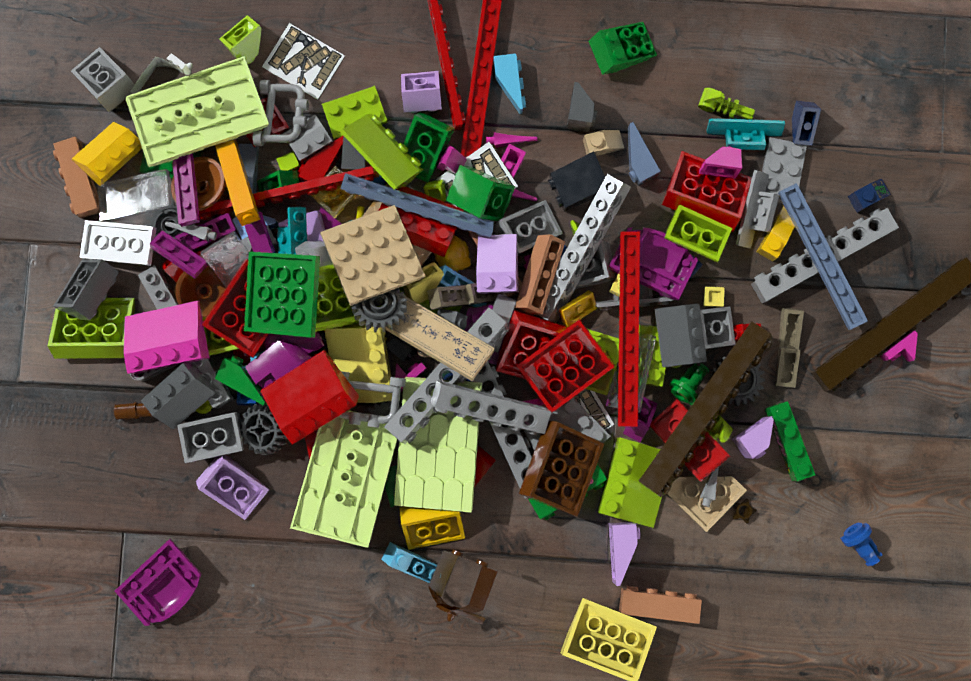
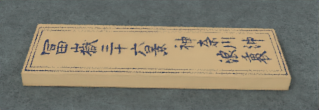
[385,296,494,381]

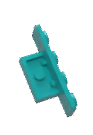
[707,118,785,150]
[277,207,307,254]

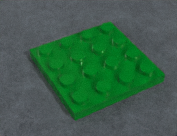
[244,252,320,337]

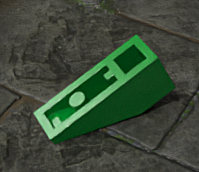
[215,356,267,406]

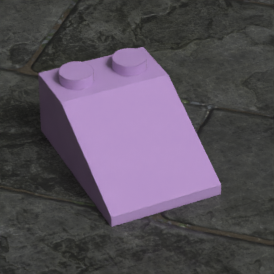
[476,234,519,294]
[196,455,269,520]
[609,522,640,586]

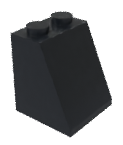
[548,151,605,211]

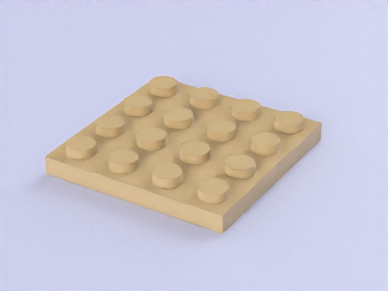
[320,205,425,306]

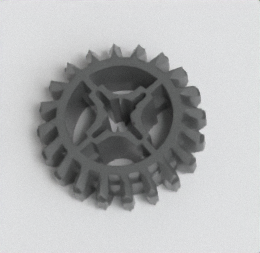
[239,403,287,455]

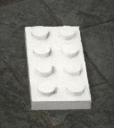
[80,220,157,266]

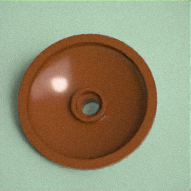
[171,157,226,211]
[175,263,232,318]

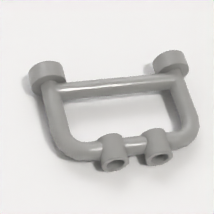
[253,80,309,146]
[339,371,406,427]

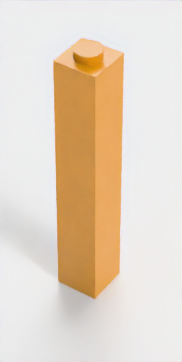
[215,139,260,226]

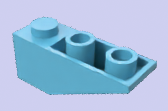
[494,54,526,114]
[381,542,441,583]

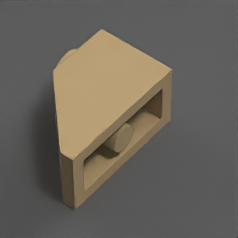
[583,130,624,156]

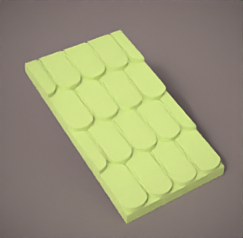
[126,57,269,167]
[394,377,482,512]
[290,410,397,548]

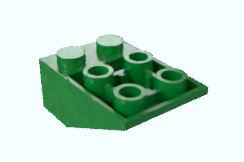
[588,22,657,75]

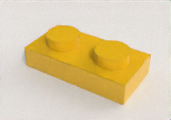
[559,290,597,327]

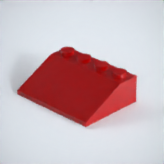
[662,151,752,232]
[378,186,464,257]
[202,259,269,357]
[496,310,568,379]
[517,319,616,413]
[261,350,359,445]

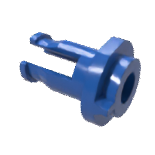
[840,523,882,566]

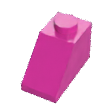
[699,147,742,178]

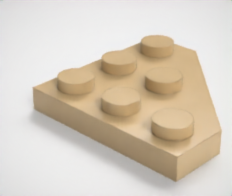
[667,477,747,532]

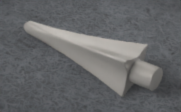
[165,222,217,242]
[700,467,719,508]

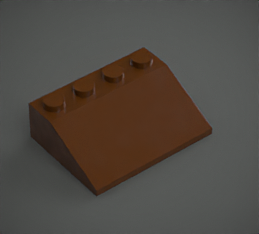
[519,421,604,517]

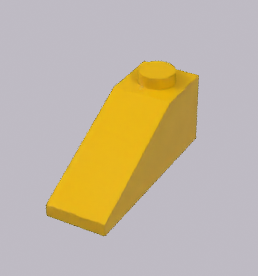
[756,205,795,262]

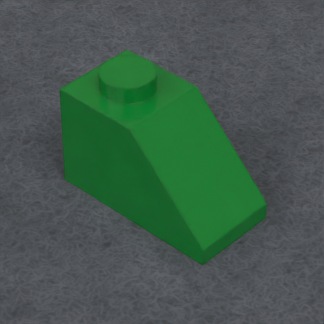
[257,170,300,192]

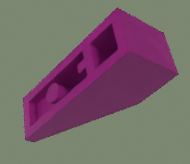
[175,213,239,251]

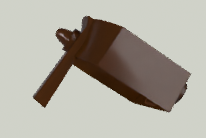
[429,550,497,625]

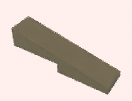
[427,283,498,310]
[775,307,804,388]

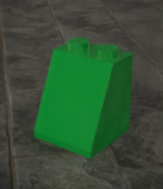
[446,165,515,221]

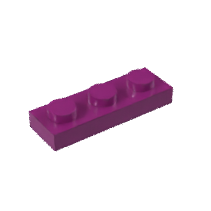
[149,230,208,278]

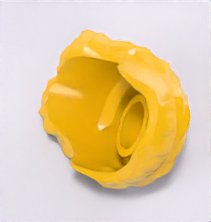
[434,235,471,272]

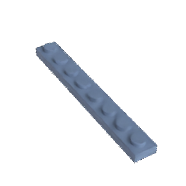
[341,173,494,237]
[778,183,868,330]

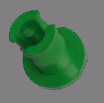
[670,363,709,405]

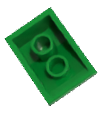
[403,112,455,183]

